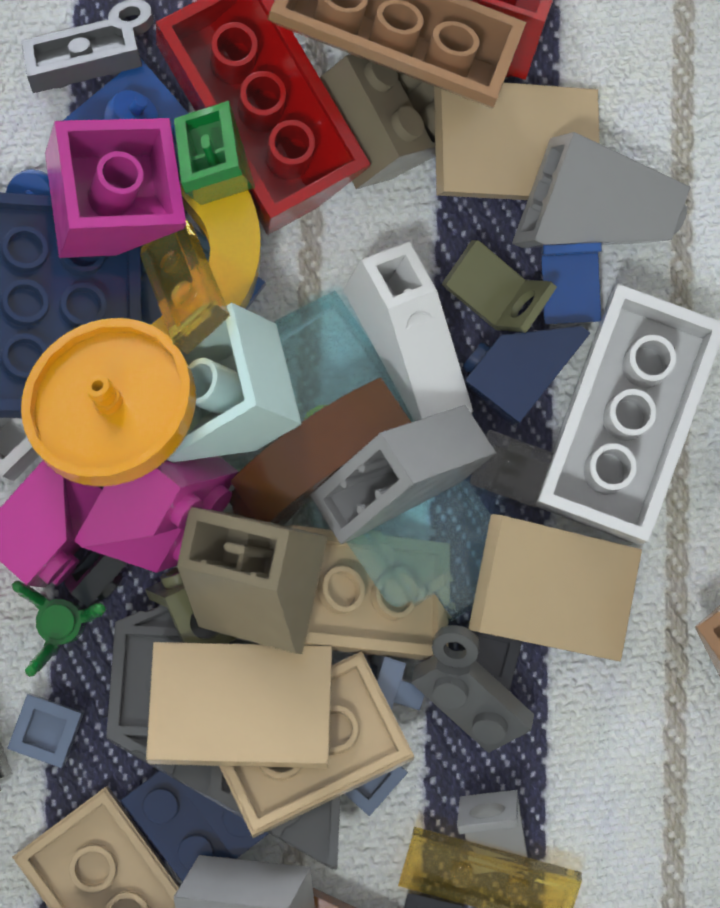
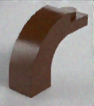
[229,377,411,525]

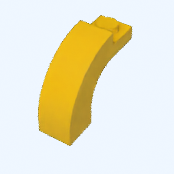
[151,181,261,340]

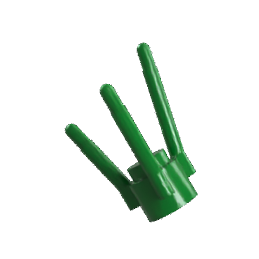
[12,581,106,677]

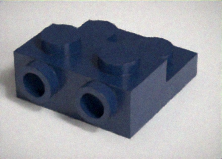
[121,771,269,882]

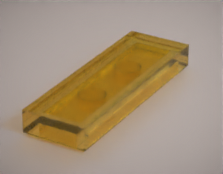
[140,220,230,355]
[398,827,582,908]

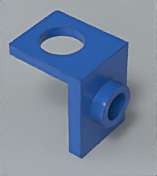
[541,242,602,324]

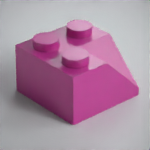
[45,118,186,258]
[74,456,239,573]
[0,460,103,588]

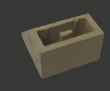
[320,54,436,189]
[177,507,328,654]

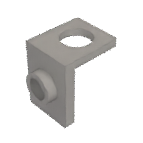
[457,790,528,872]

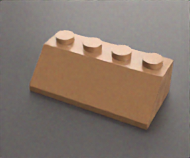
[268,0,526,109]

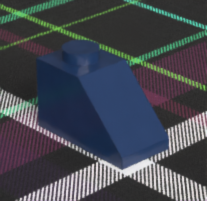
[462,326,590,428]

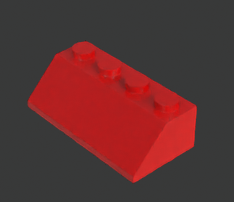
[156,0,371,235]

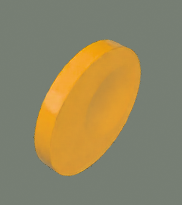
[21,318,196,486]

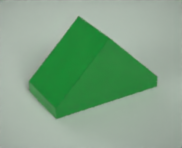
[174,101,255,205]

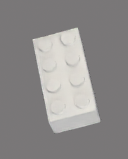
[533,284,720,545]

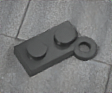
[21,0,154,93]
[411,625,534,753]

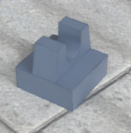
[369,655,425,711]

